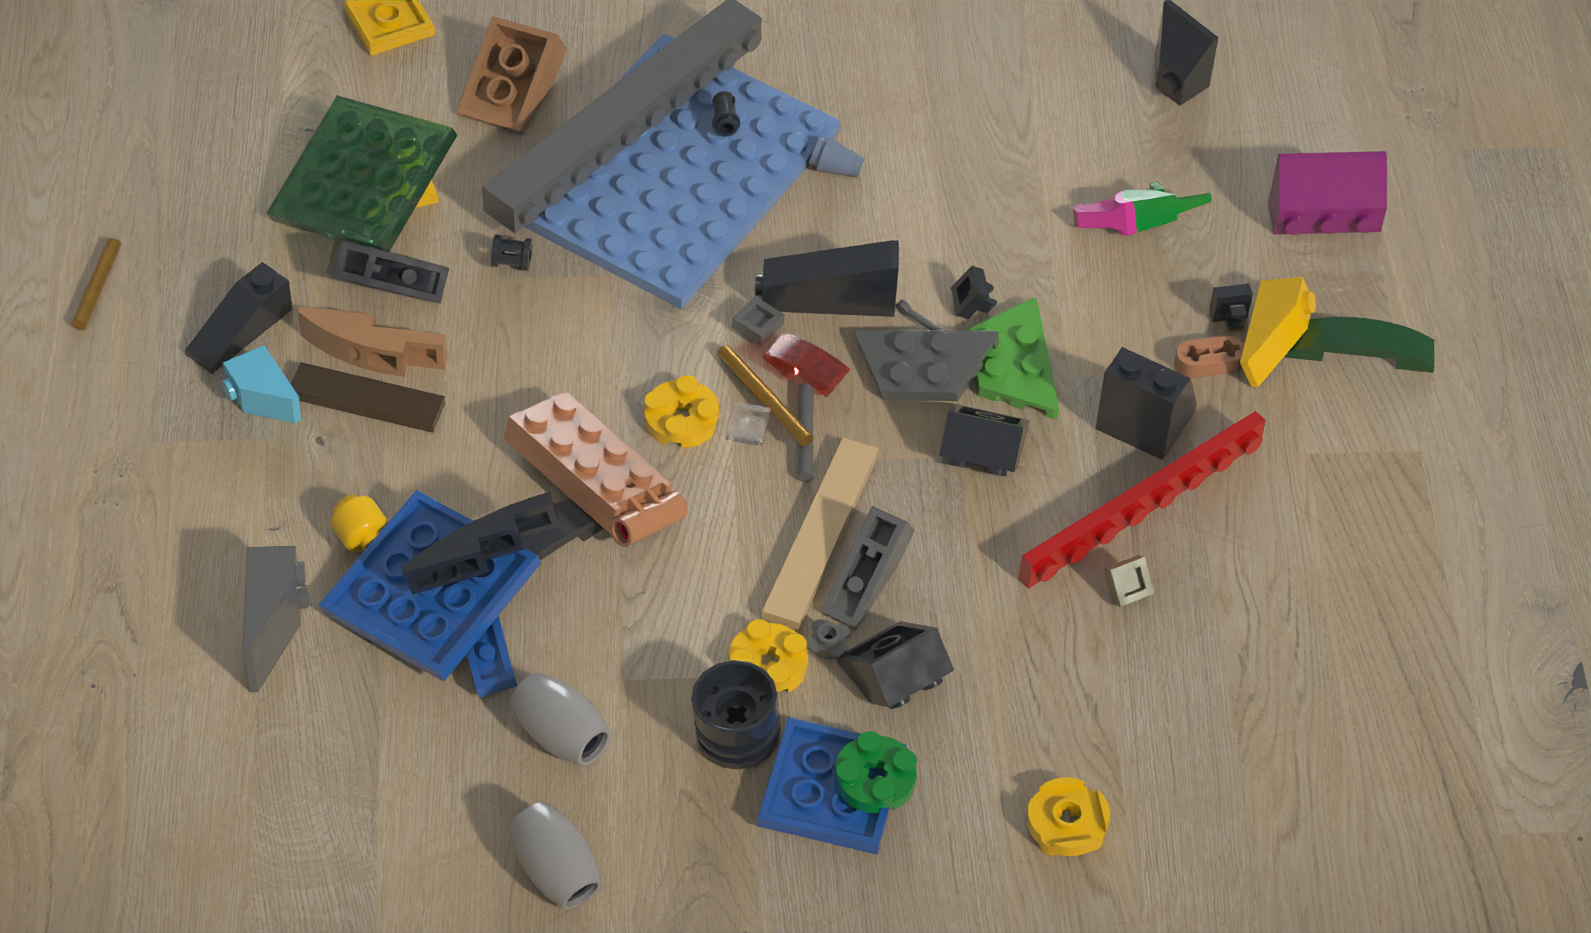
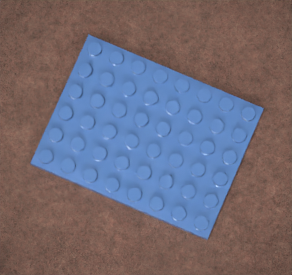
[524,33,840,309]

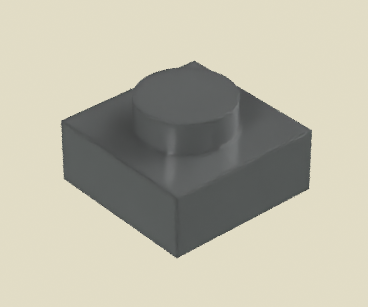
[732,296,785,346]

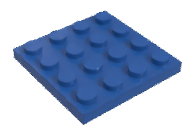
[318,490,541,682]

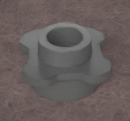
[807,619,850,659]

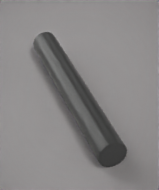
[798,383,814,482]

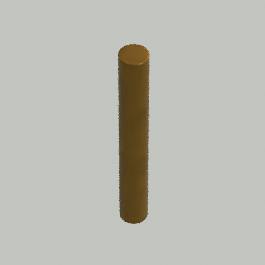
[71,238,121,330]

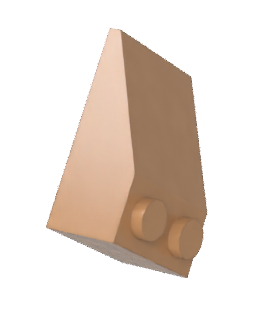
[456,16,567,134]

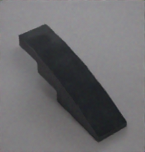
[402,491,560,594]

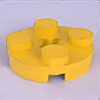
[644,375,719,448]
[728,619,808,693]
[1027,777,1110,856]

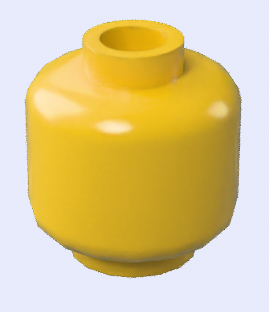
[330,494,388,553]

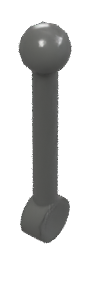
[896,299,941,330]

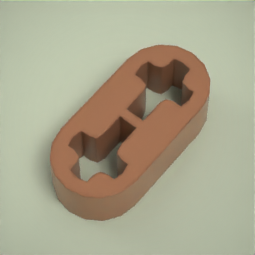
[1174,336,1244,378]

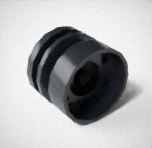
[691,660,781,770]

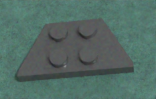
[855,330,1000,401]

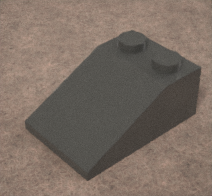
[243,546,309,692]

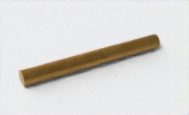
[717,345,813,447]

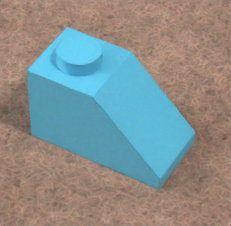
[221,345,302,423]

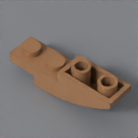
[298,306,447,377]

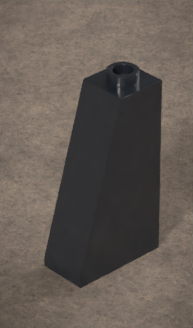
[755,240,899,317]

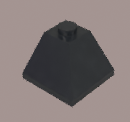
[1155,0,1219,106]

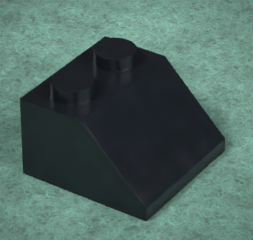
[939,404,1030,476]
[836,621,954,709]

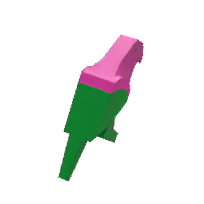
[1073,181,1212,236]

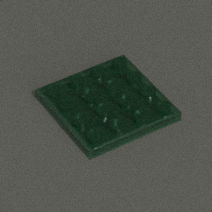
[266,95,458,252]

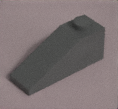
[821,506,915,629]

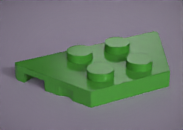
[969,298,1059,419]

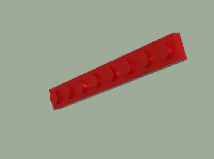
[1018,411,1266,589]

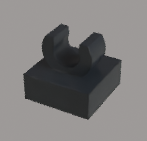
[951,266,997,319]
[1209,283,1253,331]

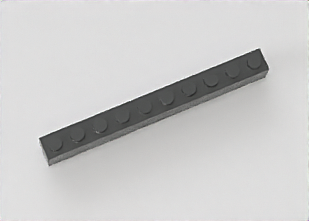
[482,0,762,234]

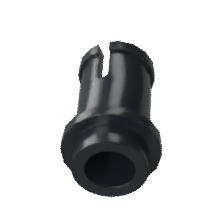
[712,91,740,137]

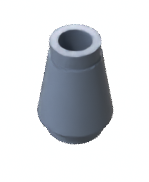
[809,137,865,178]

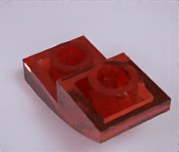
[762,333,850,398]

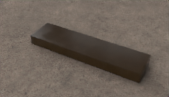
[291,362,445,433]

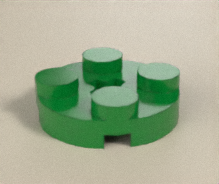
[835,731,917,813]

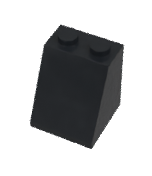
[1095,347,1197,460]

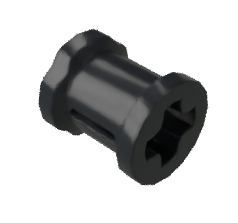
[491,234,533,271]

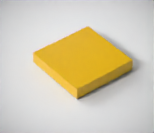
[343,0,435,56]

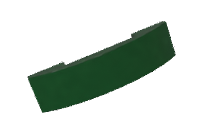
[1285,317,1435,373]

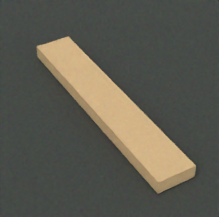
[762,437,879,631]

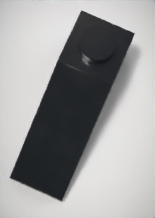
[327,237,449,303]
[185,261,293,374]

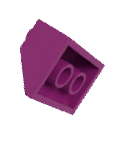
[1268,151,1387,235]

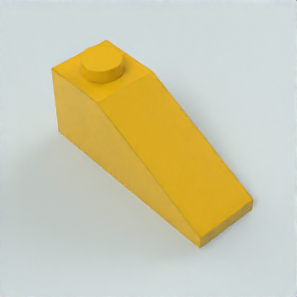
[1240,277,1316,388]

